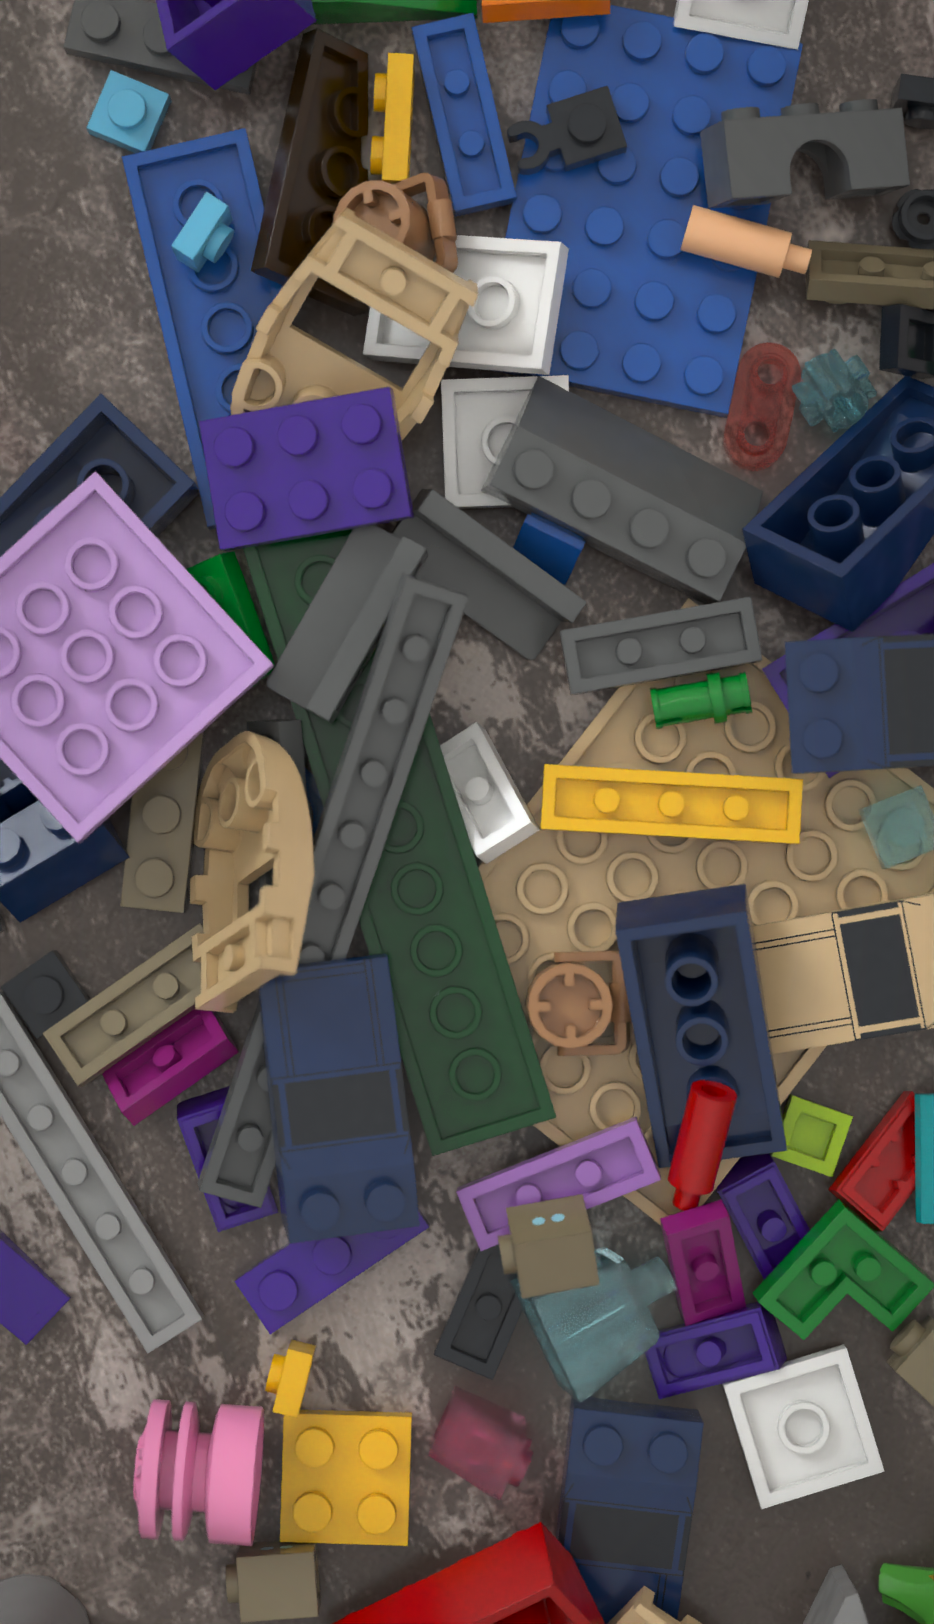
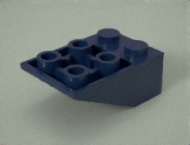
[0,758,129,923]

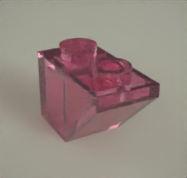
[428,1386,533,1500]

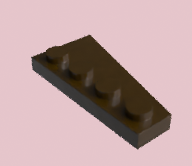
[251,28,368,316]

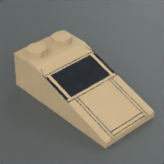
[753,892,934,1054]

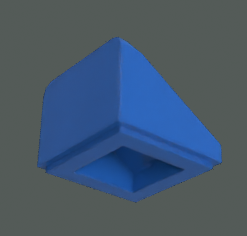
[513,513,585,586]

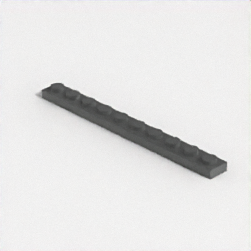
[197,573,469,1208]

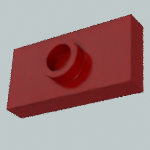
[828,1091,915,1232]

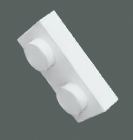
[440,722,540,864]

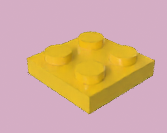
[280,1409,412,1546]

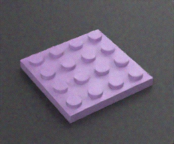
[0,471,274,843]

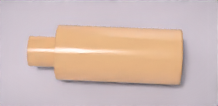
[680,205,812,278]

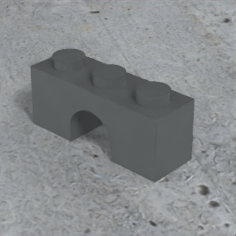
[700,99,910,209]

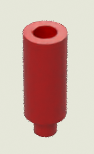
[667,1080,738,1211]

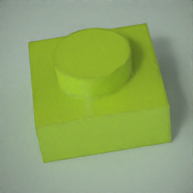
[769,1094,853,1177]

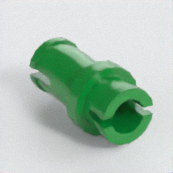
[650,672,752,729]

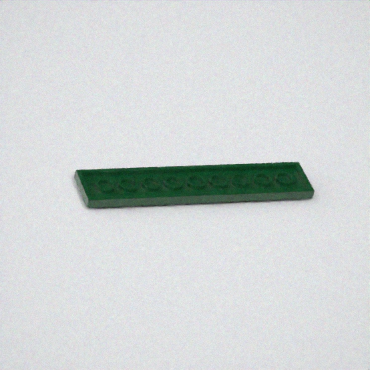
[243,529,557,1156]

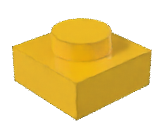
[265,1340,316,1418]

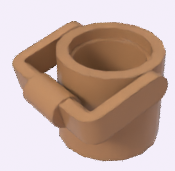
[333,172,458,273]
[525,950,632,1056]

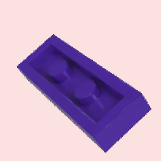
[234,1208,430,1334]

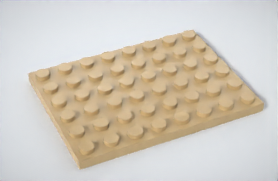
[478,598,934,1225]

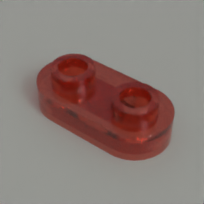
[723,342,801,471]

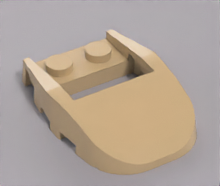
[230,208,478,440]
[190,731,314,1013]

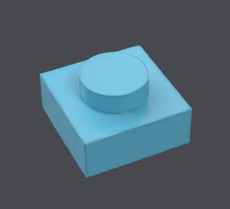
[86,70,172,153]
[171,192,234,273]

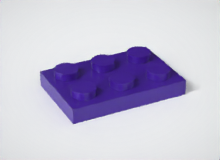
[199,386,414,551]

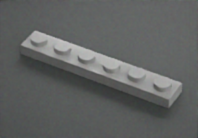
[0,991,204,1353]

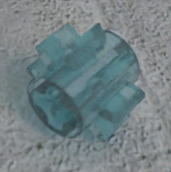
[792,349,877,432]

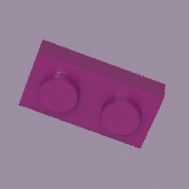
[102,1009,239,1126]
[660,1199,746,1326]

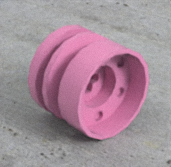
[133,1399,264,1546]

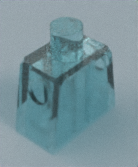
[510,1247,676,1403]

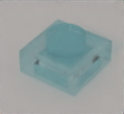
[858,785,934,869]

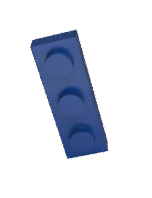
[412,13,517,217]

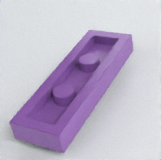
[456,1116,661,1251]

